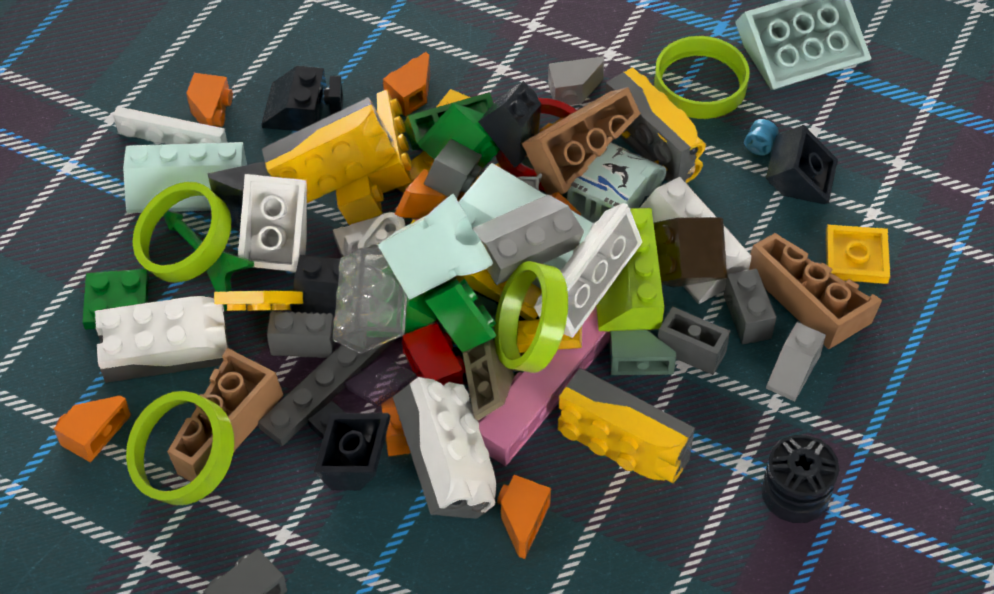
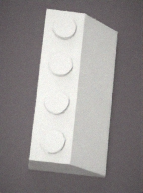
[640,177,752,304]
[534,203,642,338]

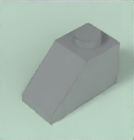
[548,56,604,105]
[766,322,826,402]

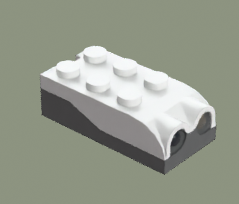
[95,296,229,383]
[393,377,496,519]

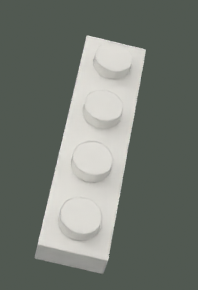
[113,107,227,144]

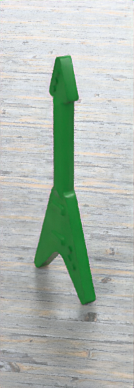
[163,210,254,311]

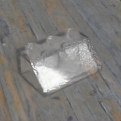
[333,248,407,354]

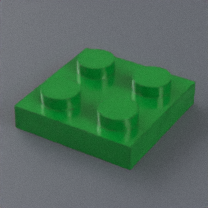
[82,269,149,330]

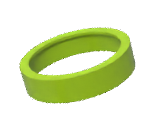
[654,36,749,119]
[133,182,231,283]
[494,261,568,373]
[126,391,234,505]

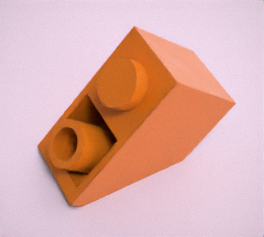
[383,52,430,117]
[186,73,233,127]

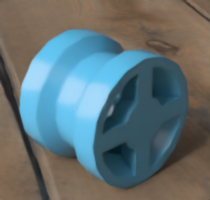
[744,119,779,155]

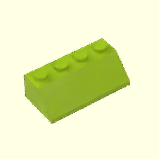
[596,208,664,332]

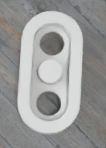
[358,212,405,265]

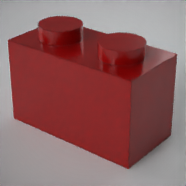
[402,322,466,386]

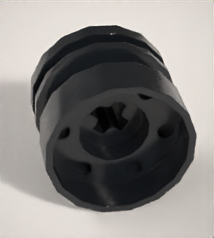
[761,435,840,523]

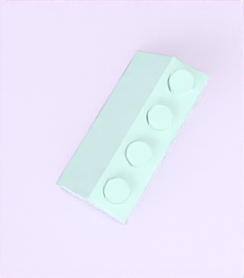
[123,142,247,213]

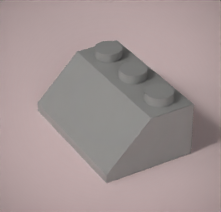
[472,195,584,285]

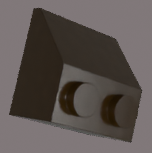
[653,217,727,288]

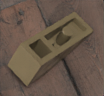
[463,339,514,421]

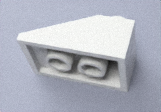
[238,174,307,272]

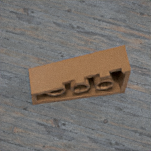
[522,87,641,195]
[749,233,882,349]
[167,348,284,482]

